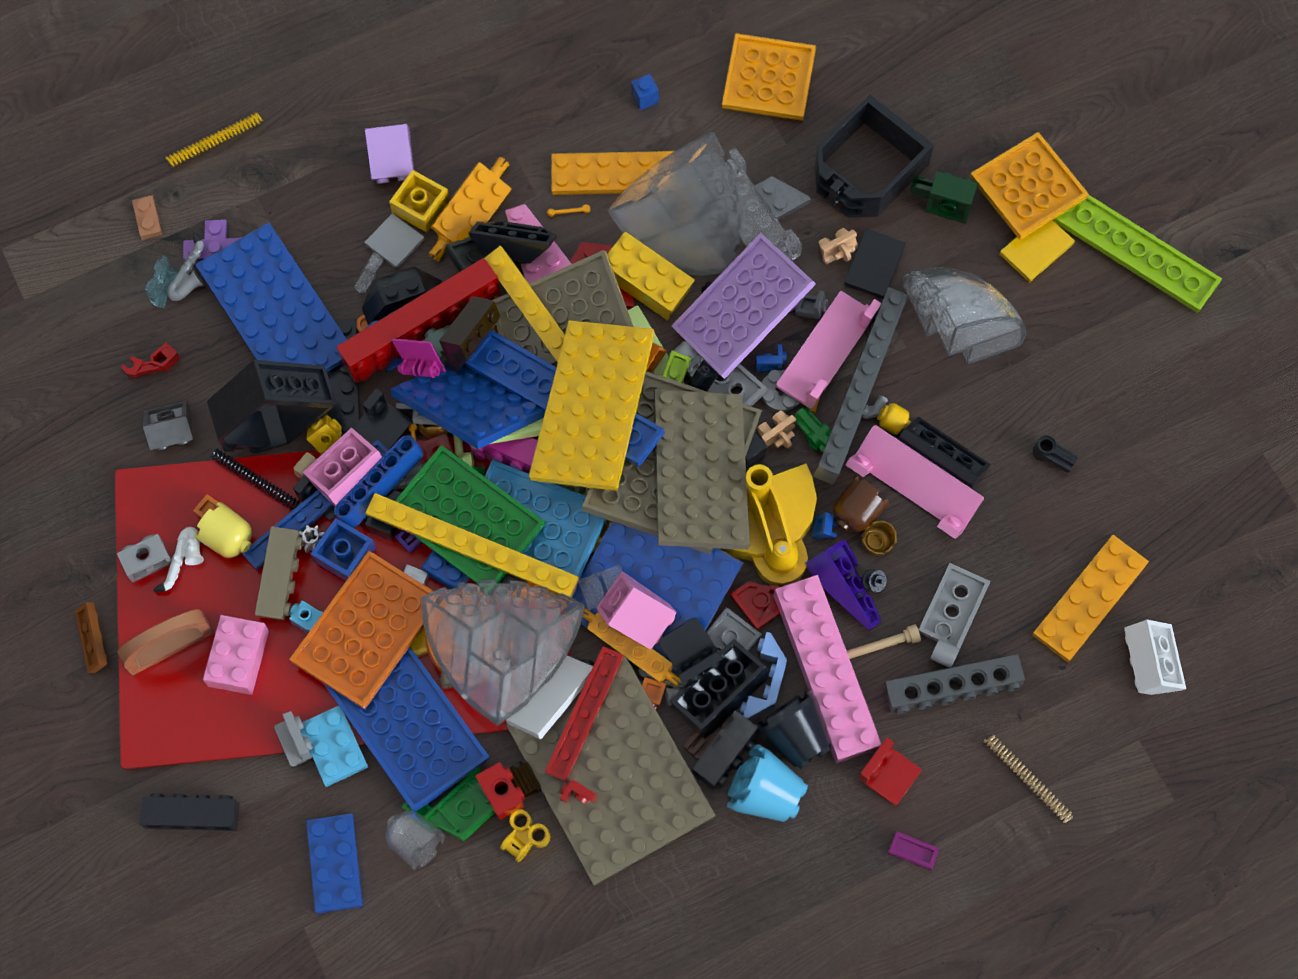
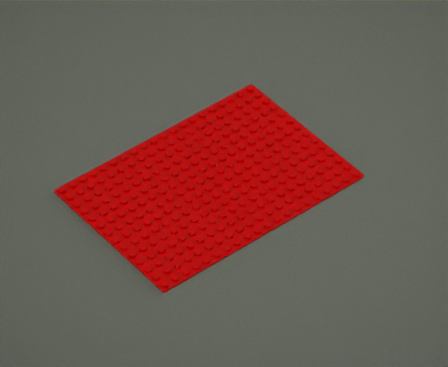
[115,436,571,770]

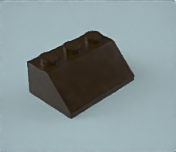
[439,296,501,372]

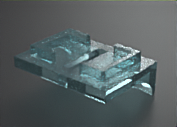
[145,255,179,308]

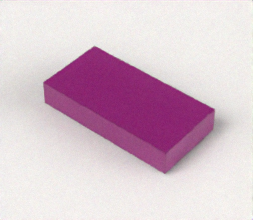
[887,831,940,871]

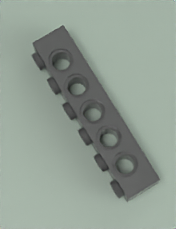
[884,654,1025,715]

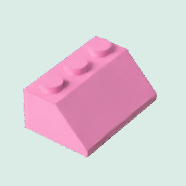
[303,428,382,506]

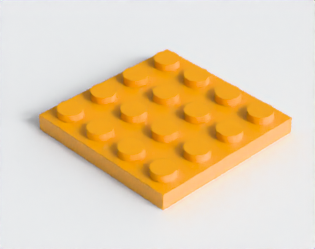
[722,34,816,121]
[970,132,1089,240]

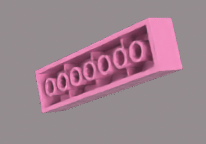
[773,575,882,764]

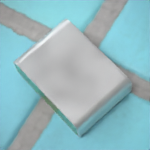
[403,564,429,585]

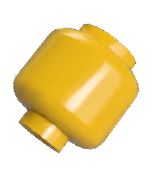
[877,403,911,435]

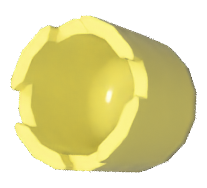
[194,502,252,558]

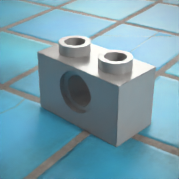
[117,534,172,583]

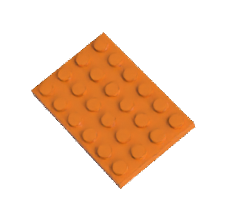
[289,551,443,710]

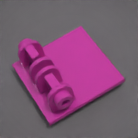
[392,339,446,378]

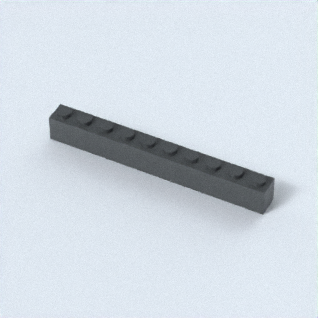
[813,287,908,485]

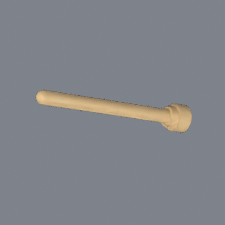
[847,624,921,659]

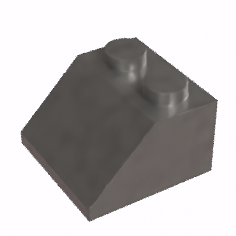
[143,400,193,450]

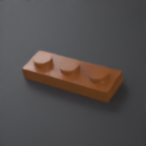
[74,602,107,673]

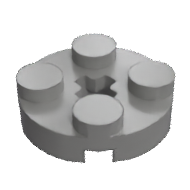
[761,370,800,413]

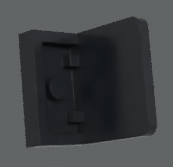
[659,617,722,683]

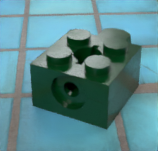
[910,171,978,224]

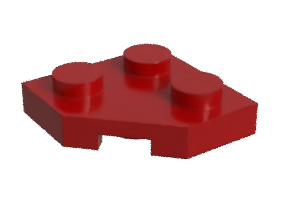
[730,581,780,631]

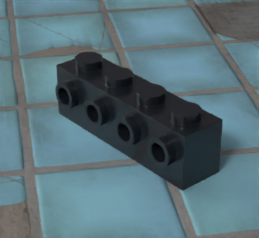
[140,793,239,831]

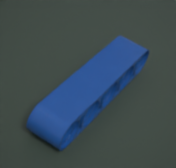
[334,436,424,528]

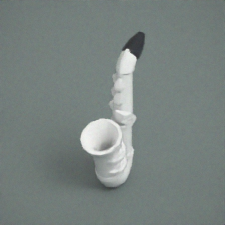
[153,527,204,593]

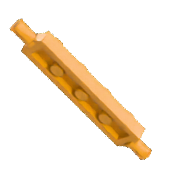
[579,607,681,687]

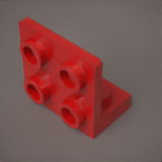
[858,738,922,806]

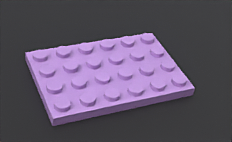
[672,233,816,379]

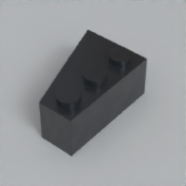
[692,711,758,790]

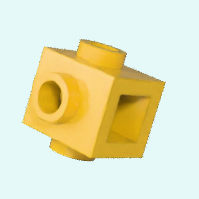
[307,415,342,454]

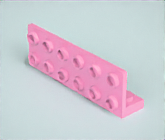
[776,291,882,410]
[846,425,984,539]

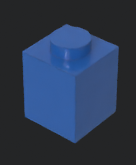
[631,74,659,110]

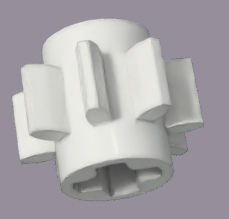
[299,525,325,553]

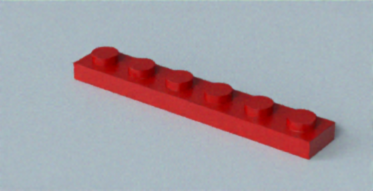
[545,646,624,782]

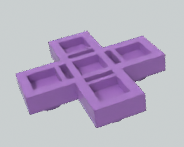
[183,220,241,263]

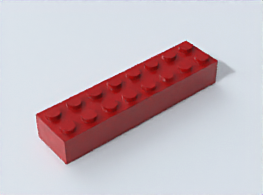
[336,258,501,384]

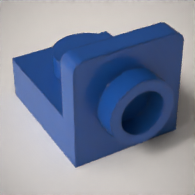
[756,344,787,372]

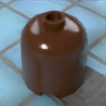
[833,476,890,533]

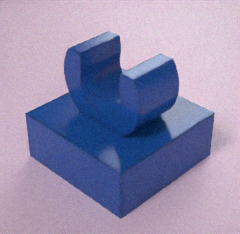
[811,512,838,540]

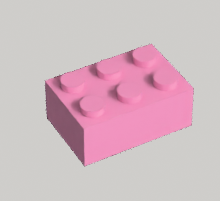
[203,615,269,695]

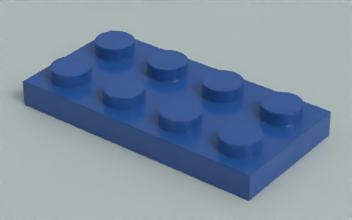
[306,814,363,914]

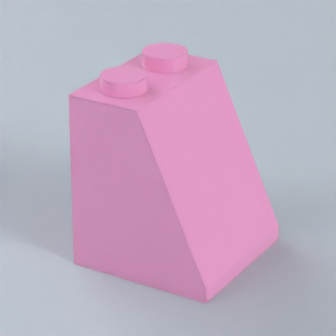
[597,571,677,650]

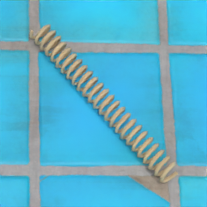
[984,735,1073,823]

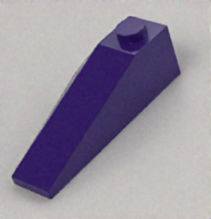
[805,539,881,630]

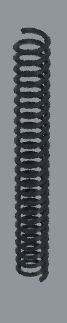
[211,448,302,510]

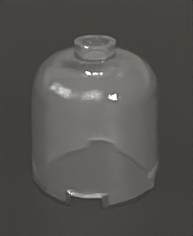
[385,811,445,870]

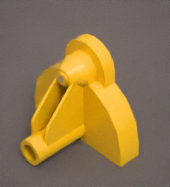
[721,464,817,587]

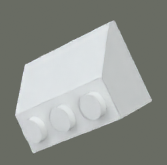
[1124,620,1186,695]

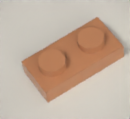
[132,195,163,240]

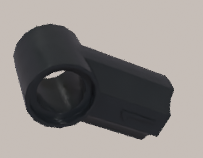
[1032,435,1078,473]

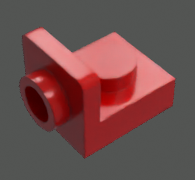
[560,779,598,804]

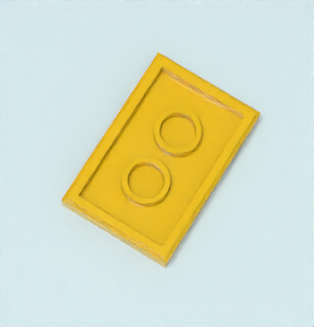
[999,220,1075,283]

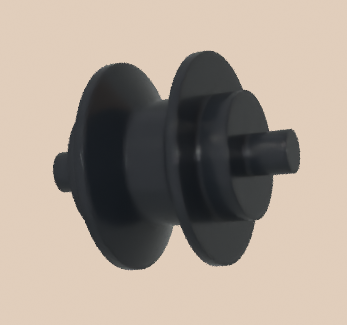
[862,569,887,592]

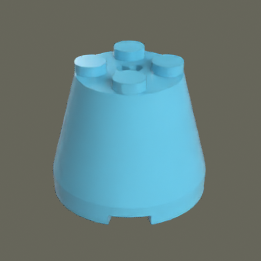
[727,745,808,822]

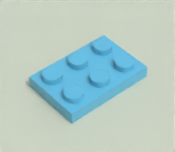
[301,706,368,787]

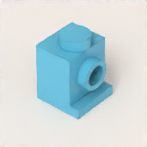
[289,601,323,633]

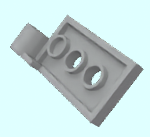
[668,340,768,406]
[919,563,991,668]

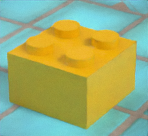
[389,170,450,233]

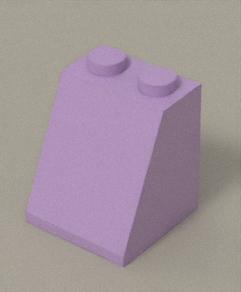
[365,124,414,184]

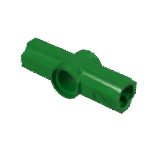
[794,407,848,459]

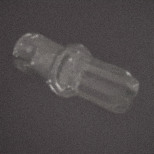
[354,253,384,293]

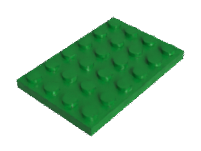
[395,445,546,593]

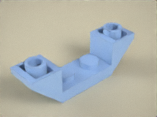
[740,632,787,721]

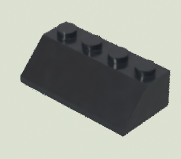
[898,417,991,489]
[670,639,769,739]

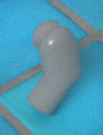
[861,395,888,419]

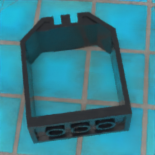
[815,95,934,218]
[207,360,337,453]

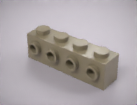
[255,526,303,621]

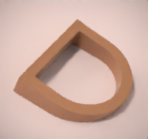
[117,609,214,676]

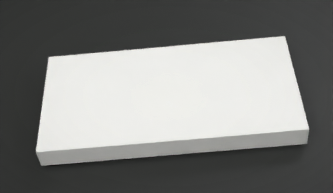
[505,653,593,739]

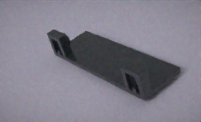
[293,388,413,521]

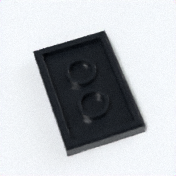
[844,229,906,299]

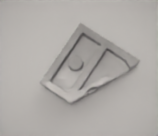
[754,176,811,222]

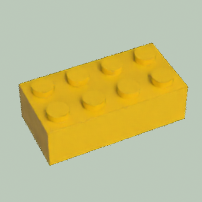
[607,231,695,321]

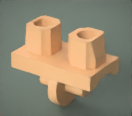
[819,228,859,265]
[756,410,796,448]

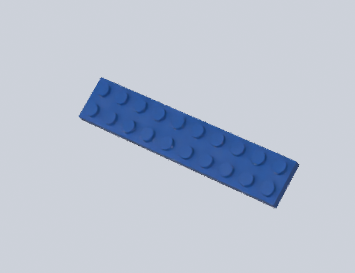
[465,330,665,467]

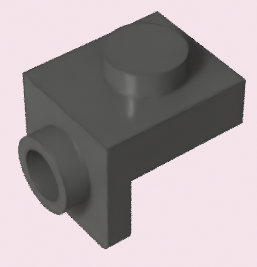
[795,291,828,320]

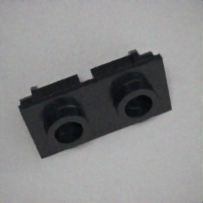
[687,360,719,392]

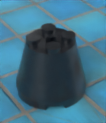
[755,689,832,769]

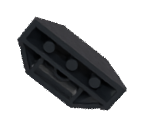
[469,221,556,264]
[362,266,443,326]

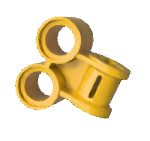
[500,810,551,863]

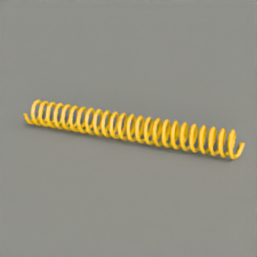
[165,113,262,167]

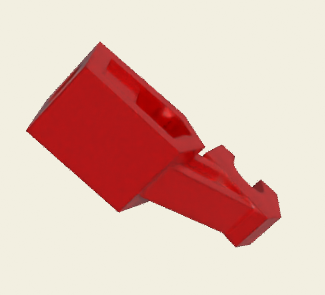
[121,342,180,378]

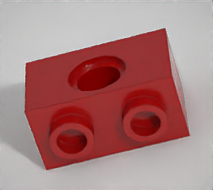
[476,762,525,820]

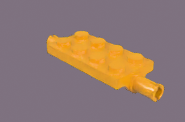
[428,157,511,262]

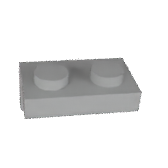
[274,711,313,767]

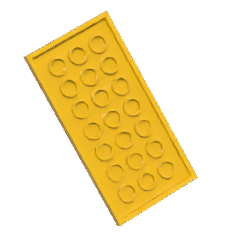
[529,320,655,491]

